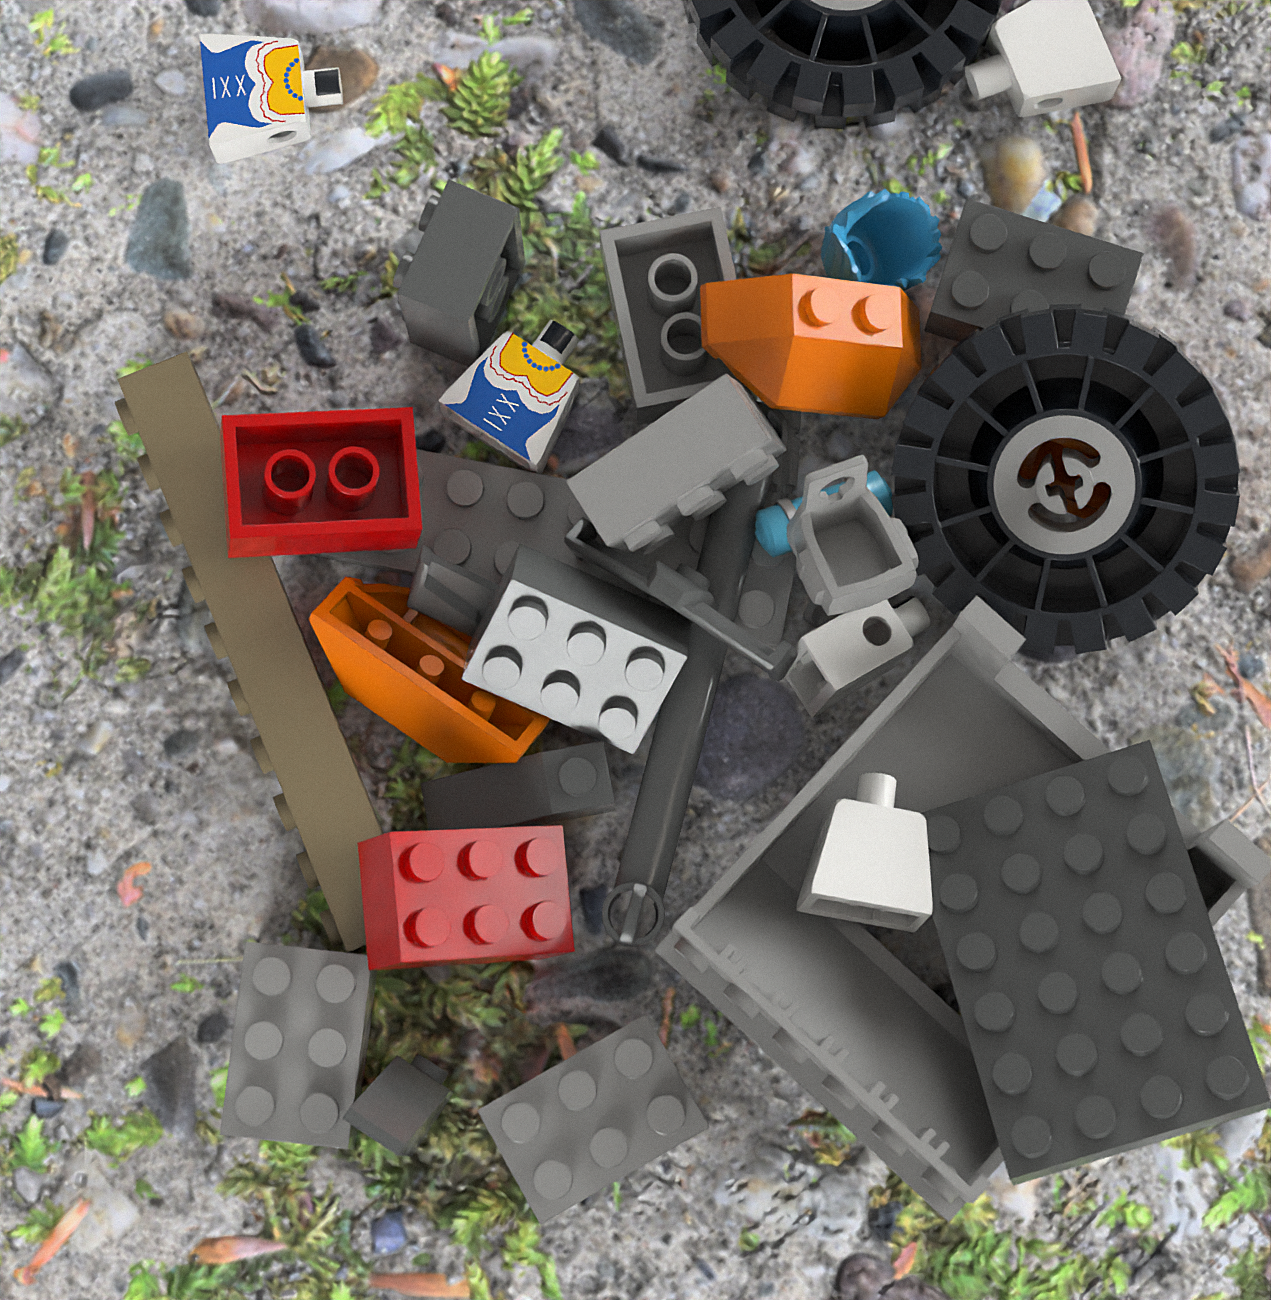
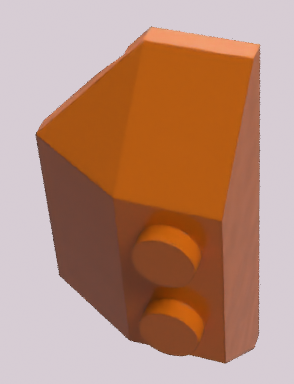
[700,273,922,419]
[309,576,551,763]

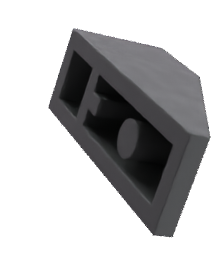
[420,741,615,830]
[342,1053,454,1156]

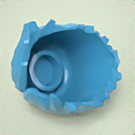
[821,189,943,292]

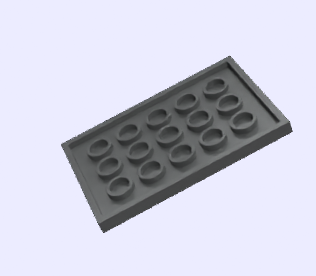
[921,740,1271,1186]

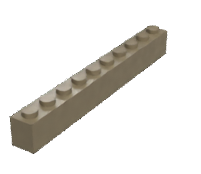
[115,351,384,954]

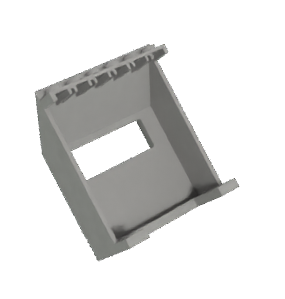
[654,596,1271,1223]

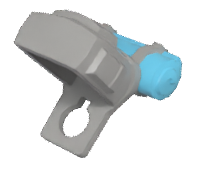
[755,455,919,616]

